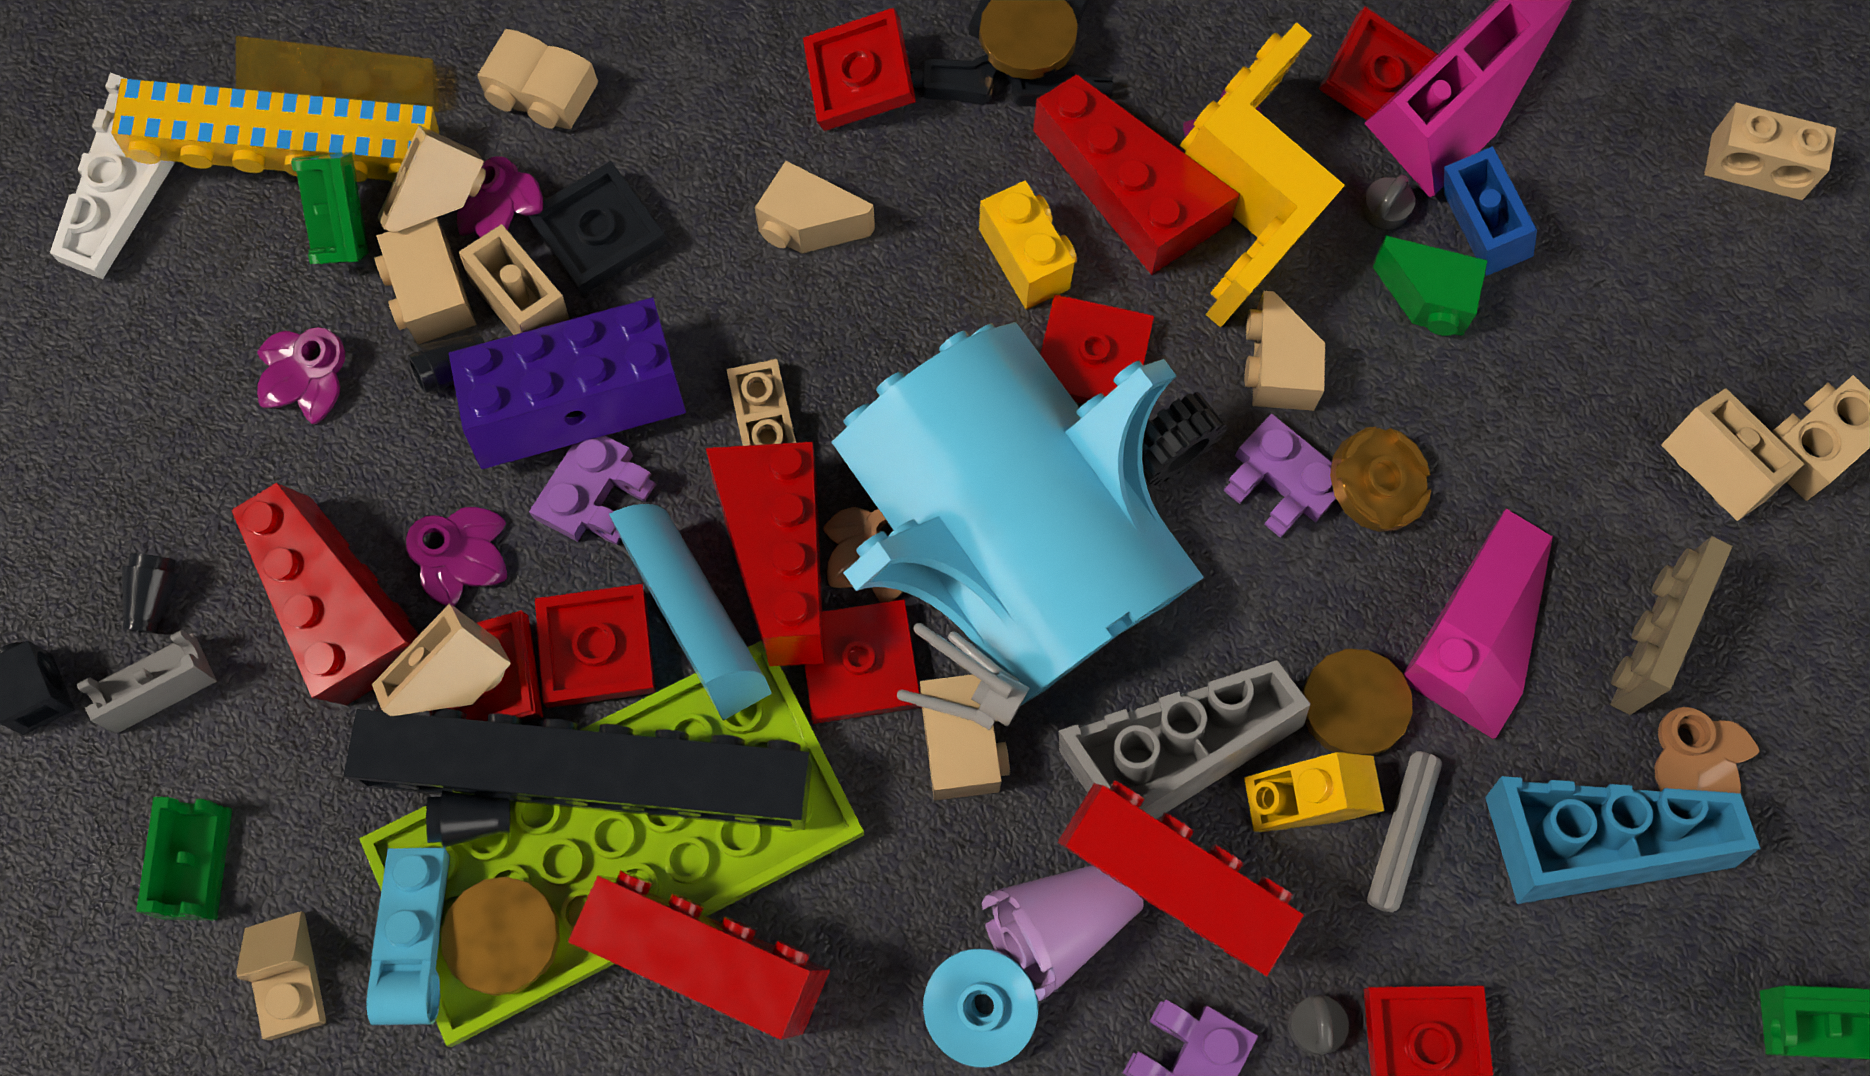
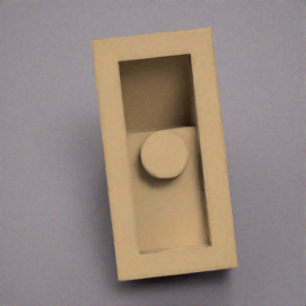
[236,911,327,1040]

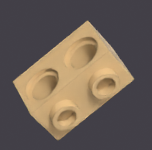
[1704,103,1836,200]
[1772,375,1870,501]

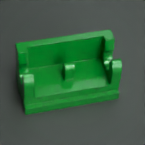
[291,152,369,264]
[136,797,232,921]
[1760,985,1870,1060]

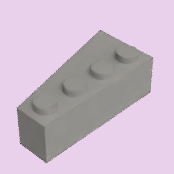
[1059,660,1311,819]

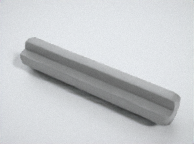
[1367,751,1442,913]

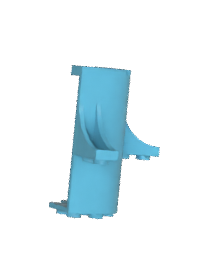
[832,322,1204,706]

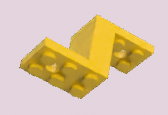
[1180,22,1345,328]

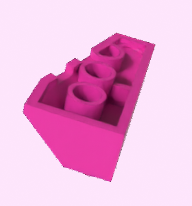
[1403,509,1553,739]

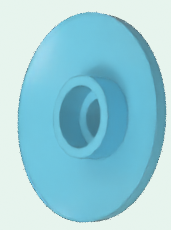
[923,948,1039,1067]

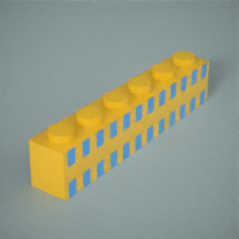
[111,78,439,183]

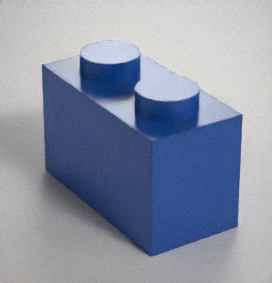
[1444,146,1537,276]

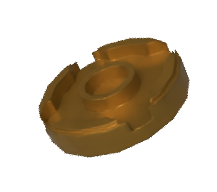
[979,0,1078,80]
[1330,426,1431,532]
[1301,649,1412,756]
[441,877,560,996]

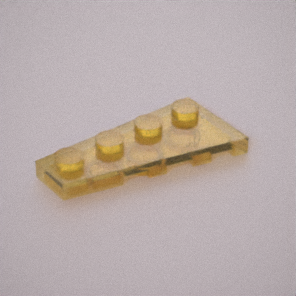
[236,36,439,112]

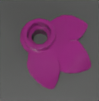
[457,156,543,238]
[257,327,345,424]
[406,507,507,607]

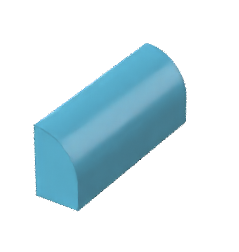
[609,504,772,720]

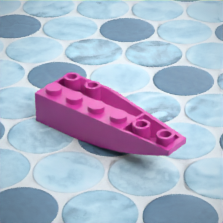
[1365,0,1572,197]

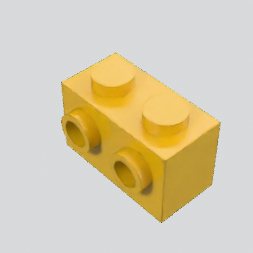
[979,180,1077,310]

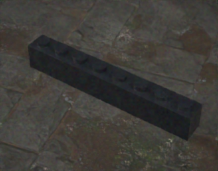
[343,703,813,830]

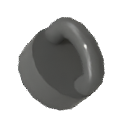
[1362,175,1415,229]
[1288,995,1349,1055]

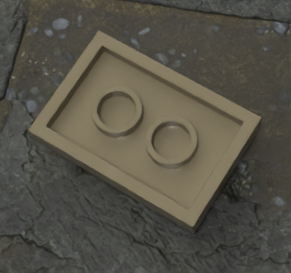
[1610,536,1733,715]

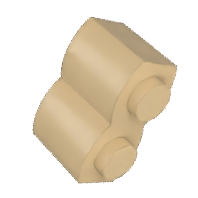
[477,29,598,129]

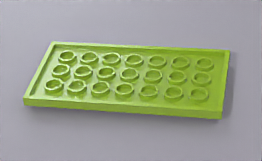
[359,641,864,1047]

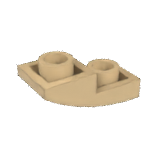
[726,359,796,446]

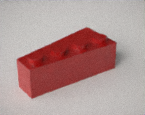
[1033,74,1240,275]
[705,442,824,667]
[231,483,419,705]
[1057,780,1304,976]
[568,870,831,1040]

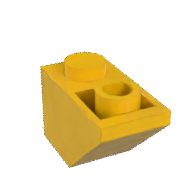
[1244,752,1384,832]

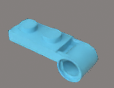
[367,848,450,1025]

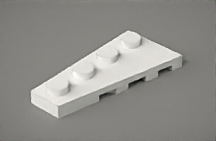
[50,72,175,280]

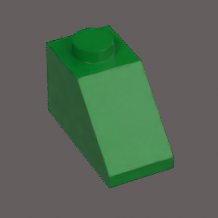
[1373,236,1487,336]

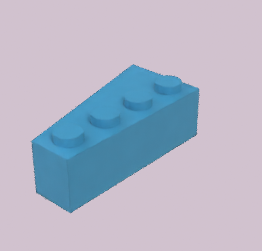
[1485,776,1760,904]

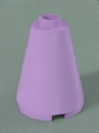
[982,866,1144,1001]

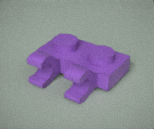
[1224,413,1337,538]
[529,436,656,545]
[1122,1000,1258,1076]

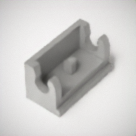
[77,630,217,734]

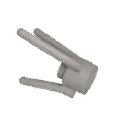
[897,623,1030,730]

